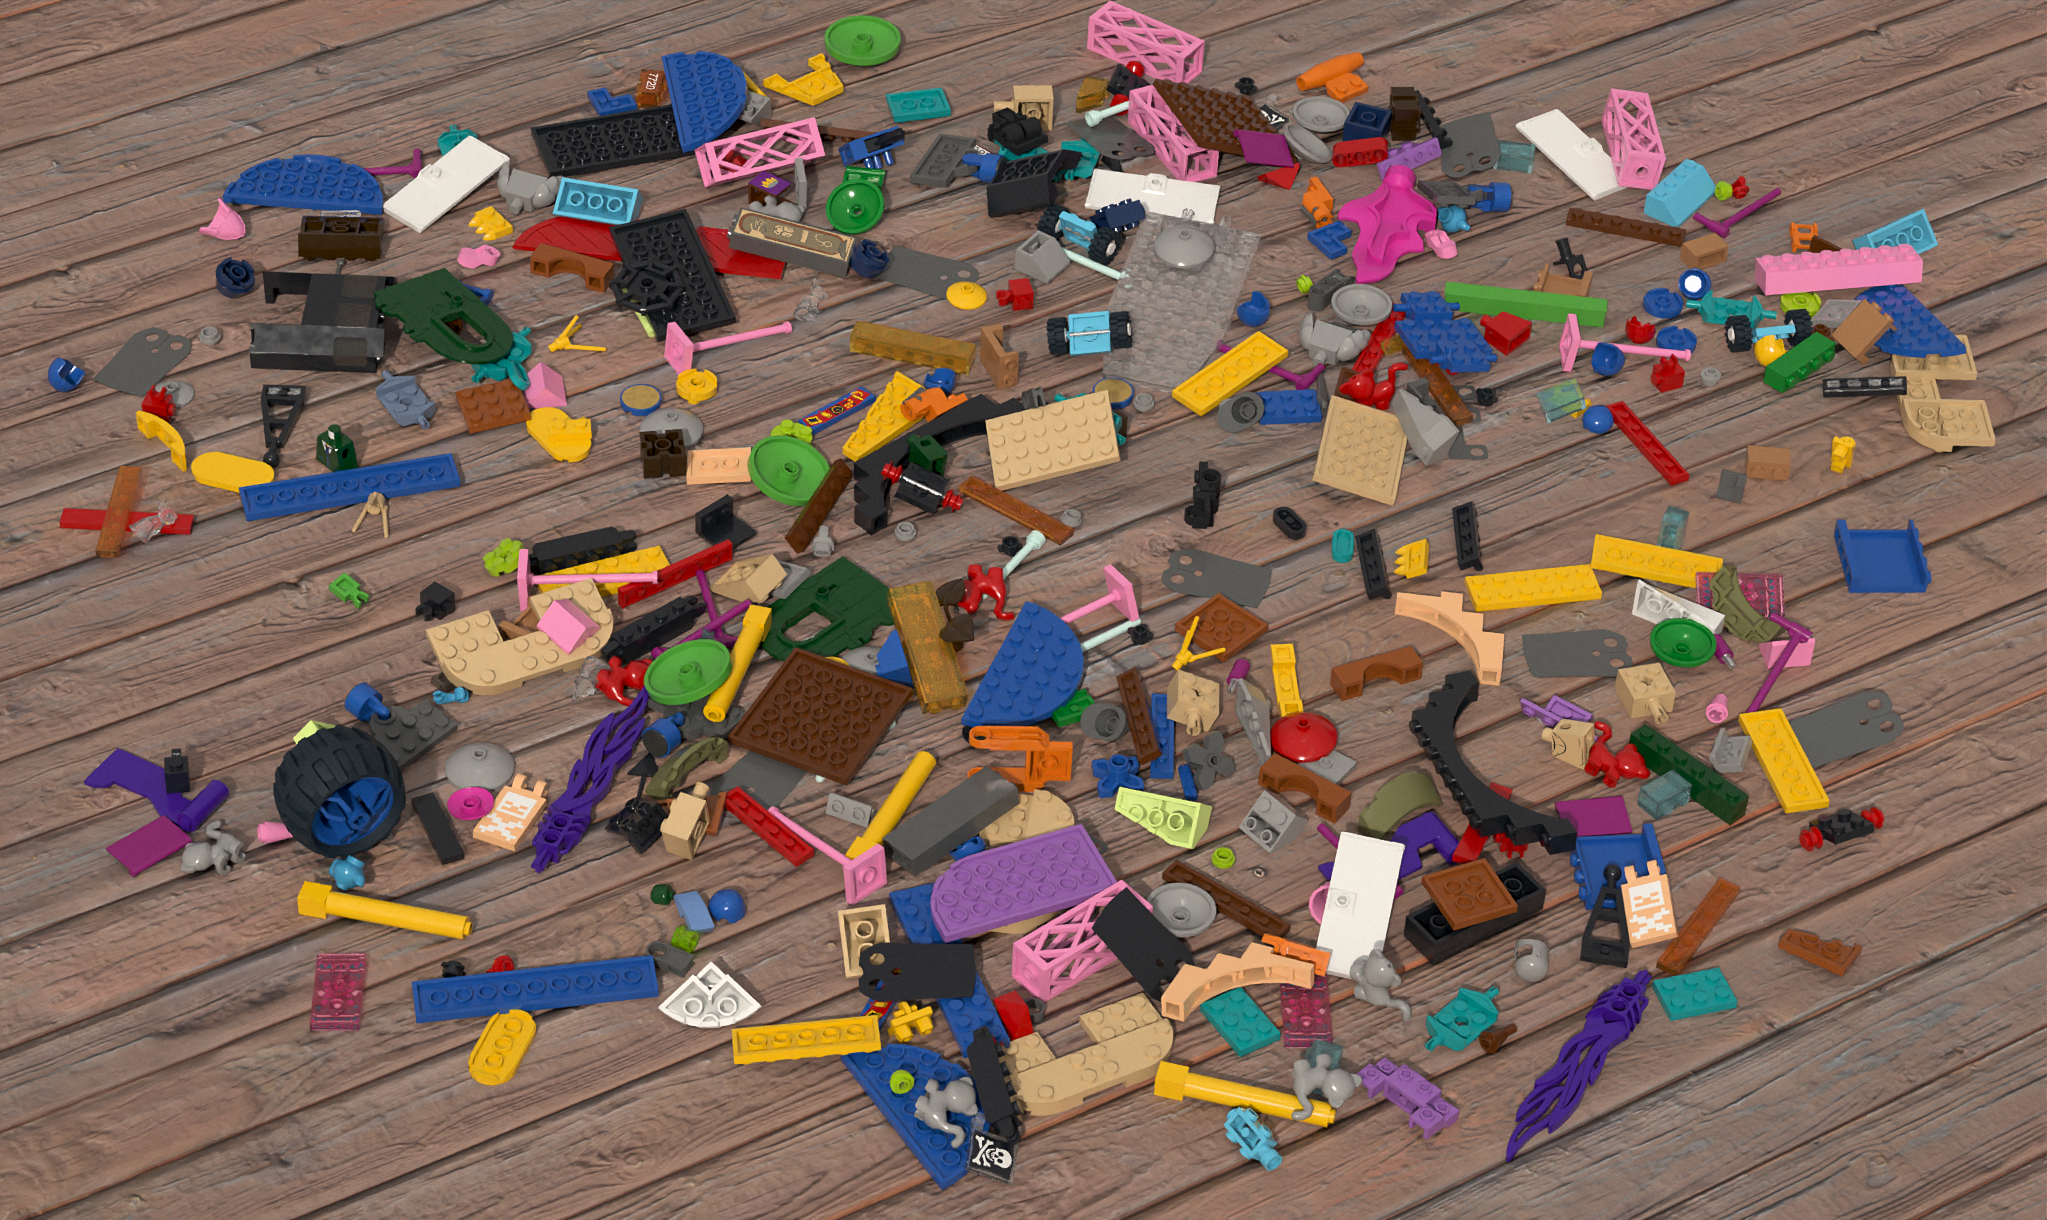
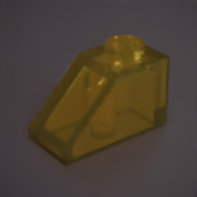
[1076,75,1110,113]

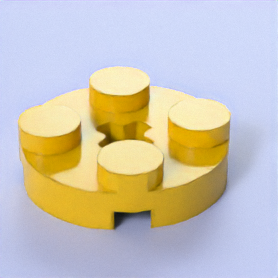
[676,369,717,404]

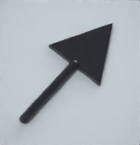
[627,753,658,798]

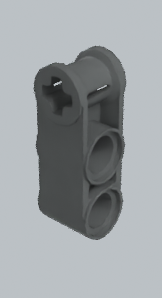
[1307,268,1354,311]

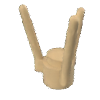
[352,492,389,538]

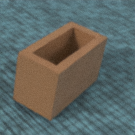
[1680,233,1729,269]
[1745,445,1791,481]

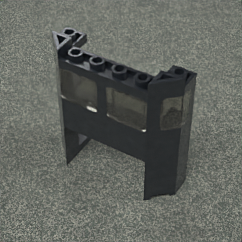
[249,271,398,373]

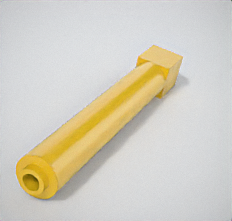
[703,605,772,722]
[845,751,936,860]
[297,881,473,940]
[1154,1061,1336,1128]

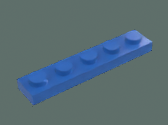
[1150,693,1174,779]

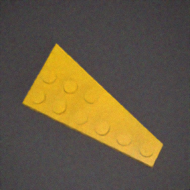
[842,371,927,462]

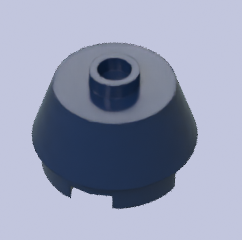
[850,239,890,279]
[216,257,255,298]

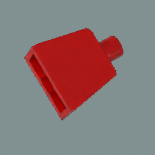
[1480,312,1532,356]

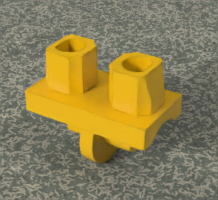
[1831,436,1856,473]
[887,1001,934,1044]

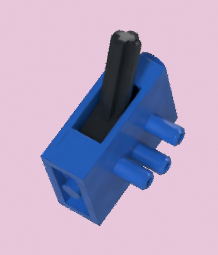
[838,126,906,169]

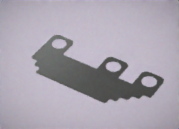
[1433,385,1488,459]

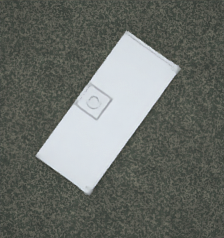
[1516,109,1628,201]
[383,136,510,233]
[1084,169,1220,226]
[1316,832,1405,979]

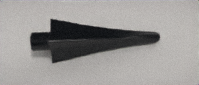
[1101,151,1123,173]

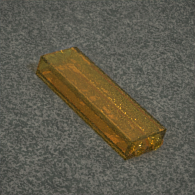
[886,580,968,714]

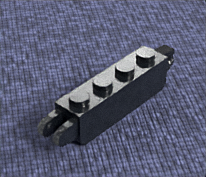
[529,527,637,575]
[601,595,707,664]
[966,1026,1024,1145]

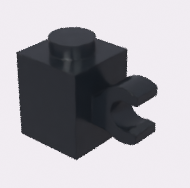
[415,581,455,622]
[164,748,190,794]

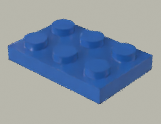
[1254,389,1322,425]

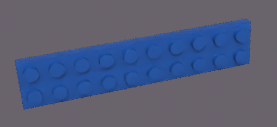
[239,453,460,521]
[889,883,1010,1058]
[412,955,659,1024]

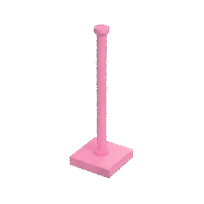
[1558,314,1691,372]
[664,321,792,375]
[517,549,658,611]
[1060,564,1139,624]
[768,806,887,906]

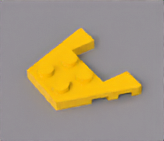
[763,53,843,106]

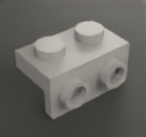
[1710,728,1753,773]

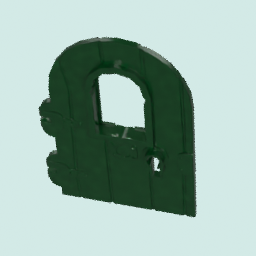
[373,268,513,365]
[760,556,905,662]

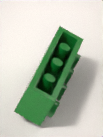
[1763,332,1836,394]

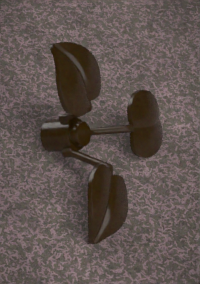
[899,579,975,654]

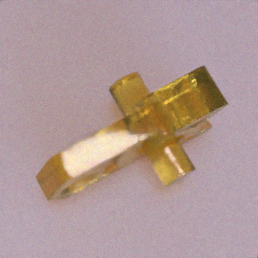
[1381,334,1408,355]

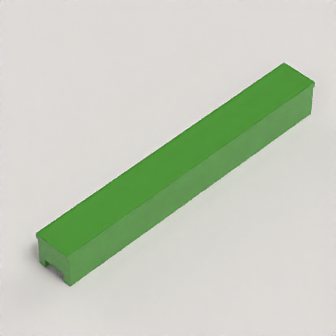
[1445,281,1607,327]

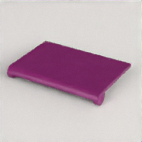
[1233,129,1294,168]
[1554,796,1633,837]
[105,815,192,877]

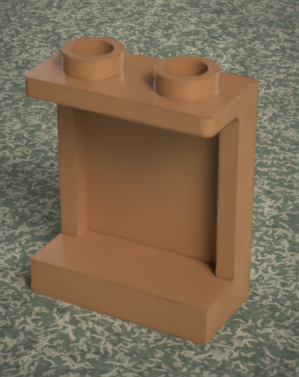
[1534,263,1593,297]
[1831,299,1897,365]
[980,324,1019,389]
[499,595,539,642]

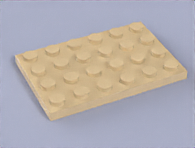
[985,390,1121,492]
[1312,395,1407,506]

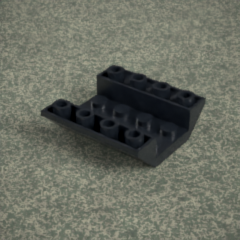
[986,149,1083,218]

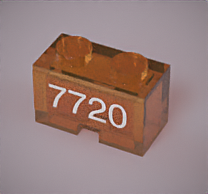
[636,69,668,108]

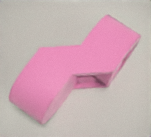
[1425,230,1458,259]
[457,245,500,269]

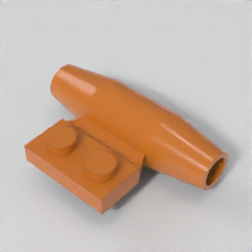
[1296,52,1369,103]

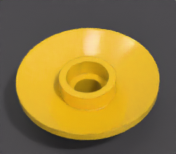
[946,281,987,310]

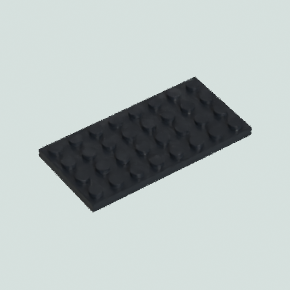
[530,104,699,178]
[609,209,736,342]

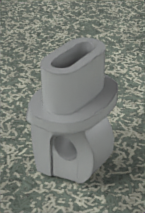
[812,526,834,557]

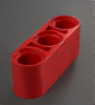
[1332,137,1388,168]

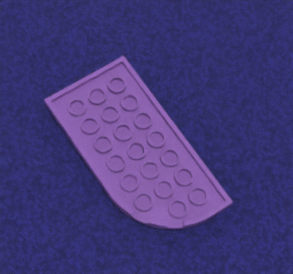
[930,824,1117,943]

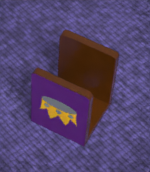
[748,171,791,207]

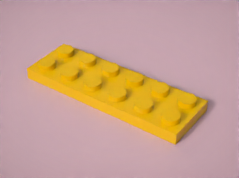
[1172,331,1288,417]
[1590,534,1723,591]
[536,546,670,597]
[1464,564,1602,612]
[1738,708,1830,813]
[732,1015,881,1065]

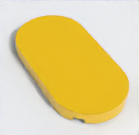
[526,407,591,462]
[191,452,275,493]
[468,1009,536,1085]

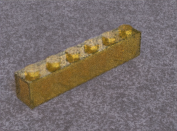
[850,321,976,375]

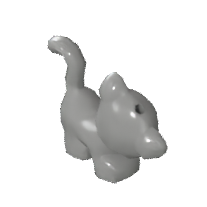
[749,195,805,222]
[180,820,246,875]
[1349,949,1412,1022]
[1291,1054,1363,1121]
[914,1077,978,1149]

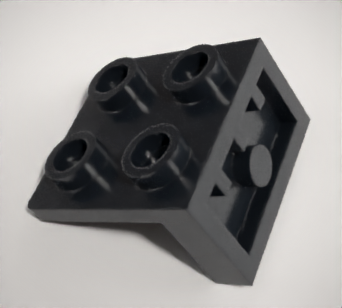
[695,494,756,549]
[605,797,669,854]

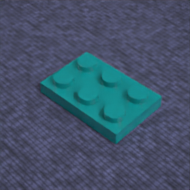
[886,87,951,123]
[1652,967,1738,1021]
[1200,987,1281,1057]

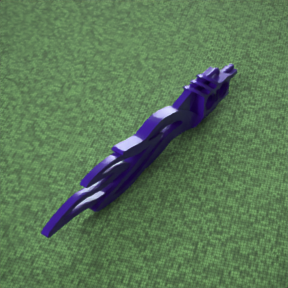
[531,685,649,873]
[1506,969,1652,1162]

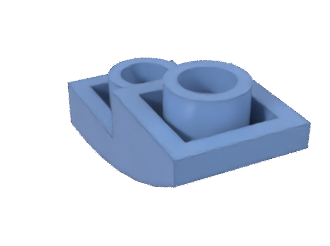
[674,891,714,935]

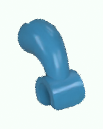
[432,687,469,704]

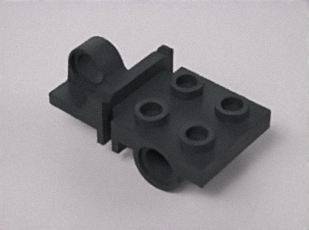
[987,107,1048,155]
[1184,461,1221,529]

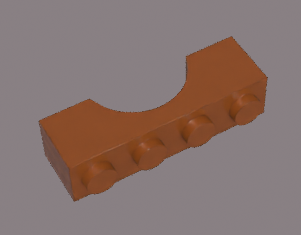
[530,243,615,293]
[1330,646,1423,701]
[1258,753,1352,824]

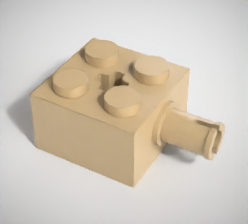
[994,85,1054,131]
[1615,663,1676,724]
[1167,669,1219,736]
[660,782,711,860]

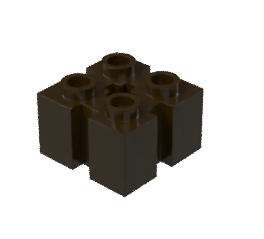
[1388,87,1421,141]
[639,429,687,479]

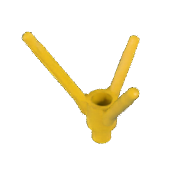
[548,315,606,353]
[1171,616,1226,671]

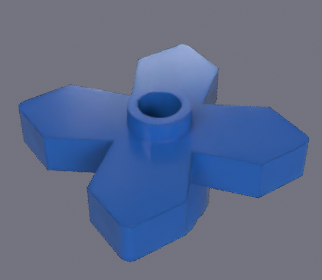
[1091,754,1144,798]

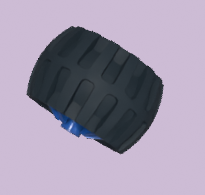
[273,725,406,859]

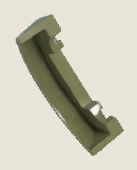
[1710,565,1787,643]
[645,737,728,800]
[1358,771,1443,840]

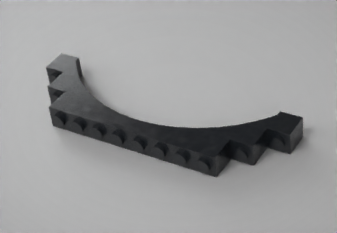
[854,394,1049,535]
[1409,671,1577,855]

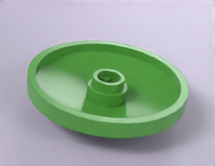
[825,15,901,66]
[747,435,830,506]
[644,639,732,705]

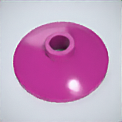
[447,787,494,820]

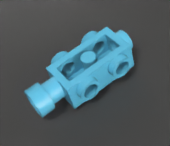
[1224,1107,1282,1171]

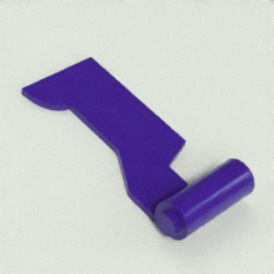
[83,748,230,832]
[1318,812,1459,882]

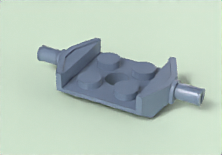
[376,370,436,430]

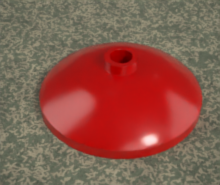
[1270,711,1337,763]

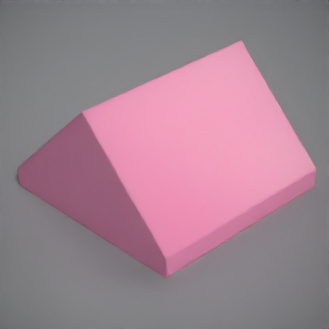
[522,362,567,409]
[537,599,600,655]
[1759,638,1815,669]

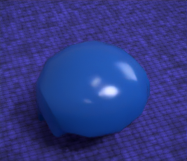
[924,368,956,395]
[1581,405,1614,434]
[949,836,986,861]
[708,889,746,924]

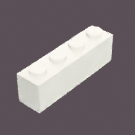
[1632,580,1725,635]

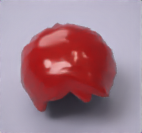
[1625,316,1656,344]

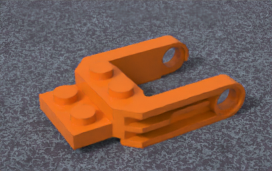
[967,726,1073,792]

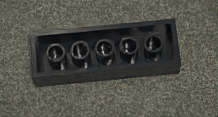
[1403,862,1546,965]

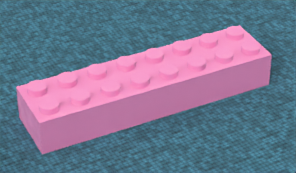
[1755,244,1923,295]

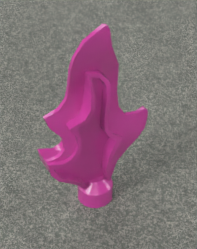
[1337,165,1437,284]

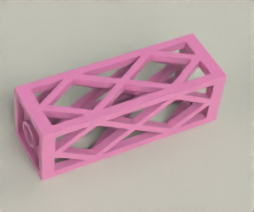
[1087,1,1205,84]
[1128,85,1219,182]
[1601,88,1666,190]
[695,117,825,188]
[1011,880,1153,1003]

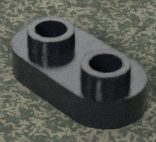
[1272,507,1307,540]

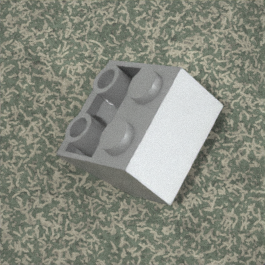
[737,91,771,126]
[1015,230,1070,284]
[1239,790,1309,854]

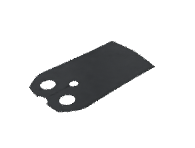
[1091,887,1195,1002]
[859,942,976,1002]

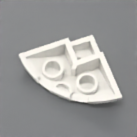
[658,962,762,1028]

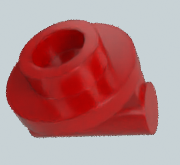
[1731,176,1750,199]
[486,955,514,973]

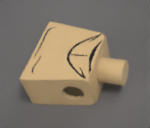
[1542,719,1595,770]

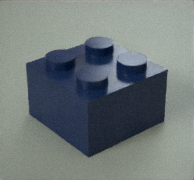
[1342,102,1392,141]

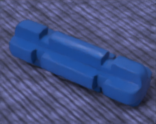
[1178,764,1198,801]

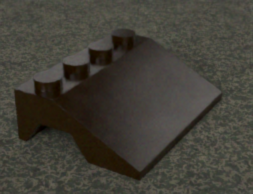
[298,216,384,261]

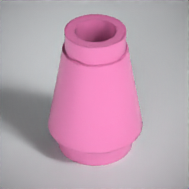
[1706,694,1728,723]
[257,821,293,844]

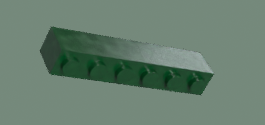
[1629,724,1749,826]

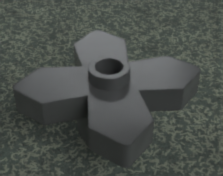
[1182,731,1236,790]

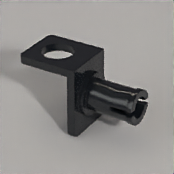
[1553,237,1588,279]

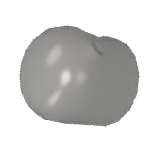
[1514,939,1549,982]

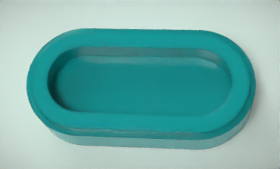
[506,360,530,391]
[1331,529,1354,563]

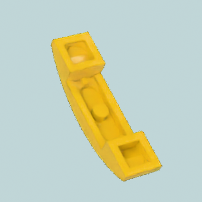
[135,411,187,472]
[1270,644,1303,718]

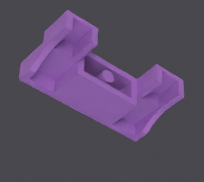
[1356,1058,1459,1140]

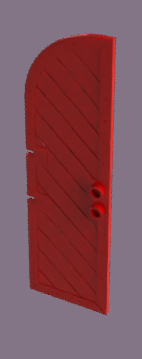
[512,216,786,280]

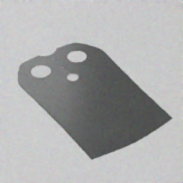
[1439,112,1501,178]
[1065,115,1154,160]
[874,246,979,299]
[93,327,191,397]
[1161,549,1272,608]
[1522,629,1633,677]
[1789,692,1904,768]
[710,751,808,811]

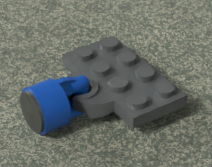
[910,134,1007,187]
[1417,180,1512,212]
[345,682,458,771]
[642,695,746,758]

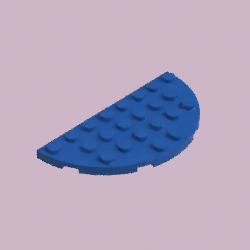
[661,51,748,153]
[223,154,383,215]
[1855,284,1966,358]
[961,601,1084,727]
[840,1044,989,1190]

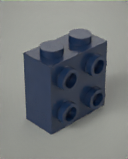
[1089,198,1145,232]

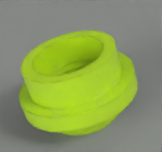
[1715,181,1733,201]
[1296,274,1313,294]
[1211,847,1235,869]
[889,1070,914,1094]

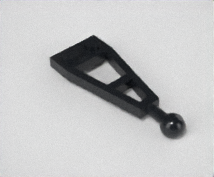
[261,384,306,467]
[1580,864,1630,968]

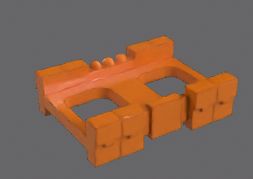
[1789,222,1818,252]

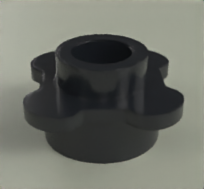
[1235,77,1257,94]
[1476,388,1498,407]
[998,536,1023,557]
[1127,624,1153,645]
[441,960,466,978]

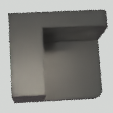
[1407,378,1436,408]
[1716,470,1747,504]

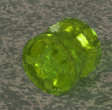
[671,925,700,954]

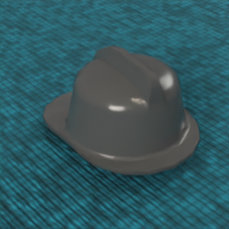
[1217,392,1264,433]
[1080,703,1130,741]

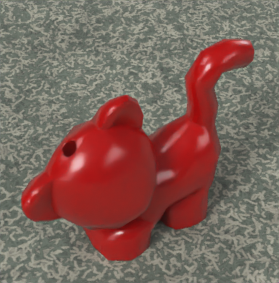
[1339,362,1408,410]
[957,564,1015,621]
[595,655,653,719]
[1584,721,1650,788]

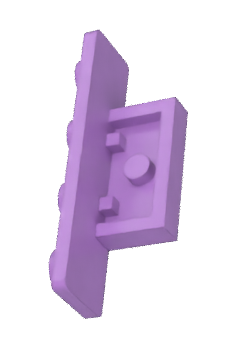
[1377,137,1442,181]
[1520,695,1598,741]

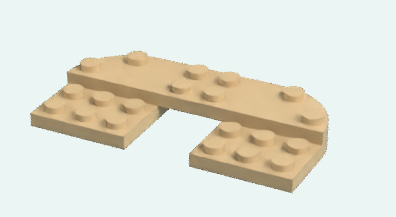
[1889,335,1996,452]
[426,578,613,695]
[979,789,1074,934]
[1004,993,1173,1116]

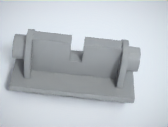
[825,792,876,828]

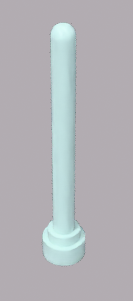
[1085,101,1129,127]
[1059,244,1131,283]
[982,530,1046,599]
[1080,618,1141,652]

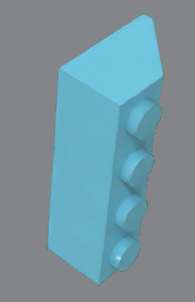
[1644,158,1716,227]
[553,177,643,225]
[1852,209,1938,254]

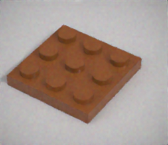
[455,379,531,434]
[1175,593,1268,662]
[1421,858,1518,930]

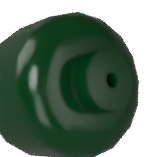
[650,884,676,905]

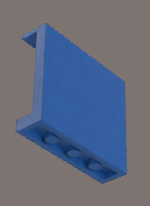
[1834,520,1931,593]
[1570,824,1671,910]

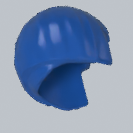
[1678,267,1712,300]
[1237,291,1270,327]
[1591,342,1625,376]
[48,357,85,392]

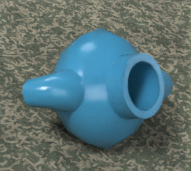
[1437,205,1470,233]
[328,855,365,891]

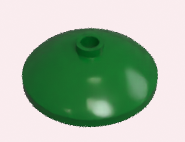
[826,179,885,235]
[1650,618,1717,668]

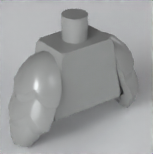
[497,162,565,215]
[1299,312,1371,366]

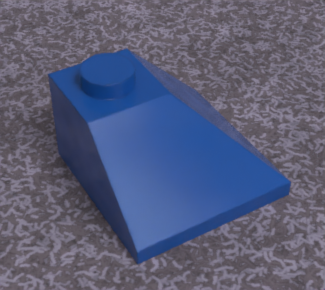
[875,630,914,689]

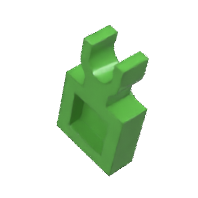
[329,573,369,609]

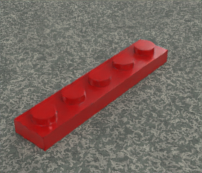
[725,786,814,867]

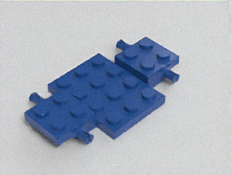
[1393,291,1497,373]

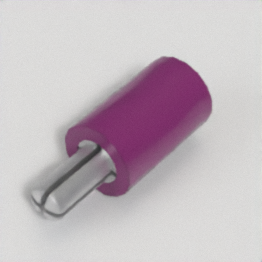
[1714,634,1736,670]
[1227,659,1251,694]

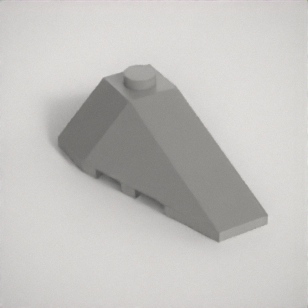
[1391,388,1460,466]
[1234,678,1271,765]

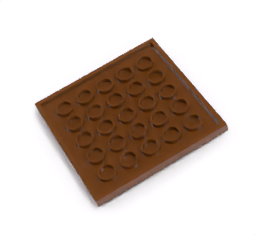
[1153,78,1297,164]
[728,647,913,786]

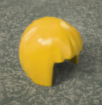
[1754,335,1788,367]

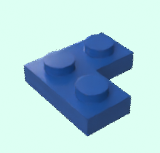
[587,87,637,116]
[1307,221,1351,260]

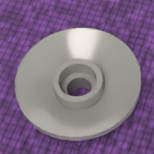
[155,380,194,409]

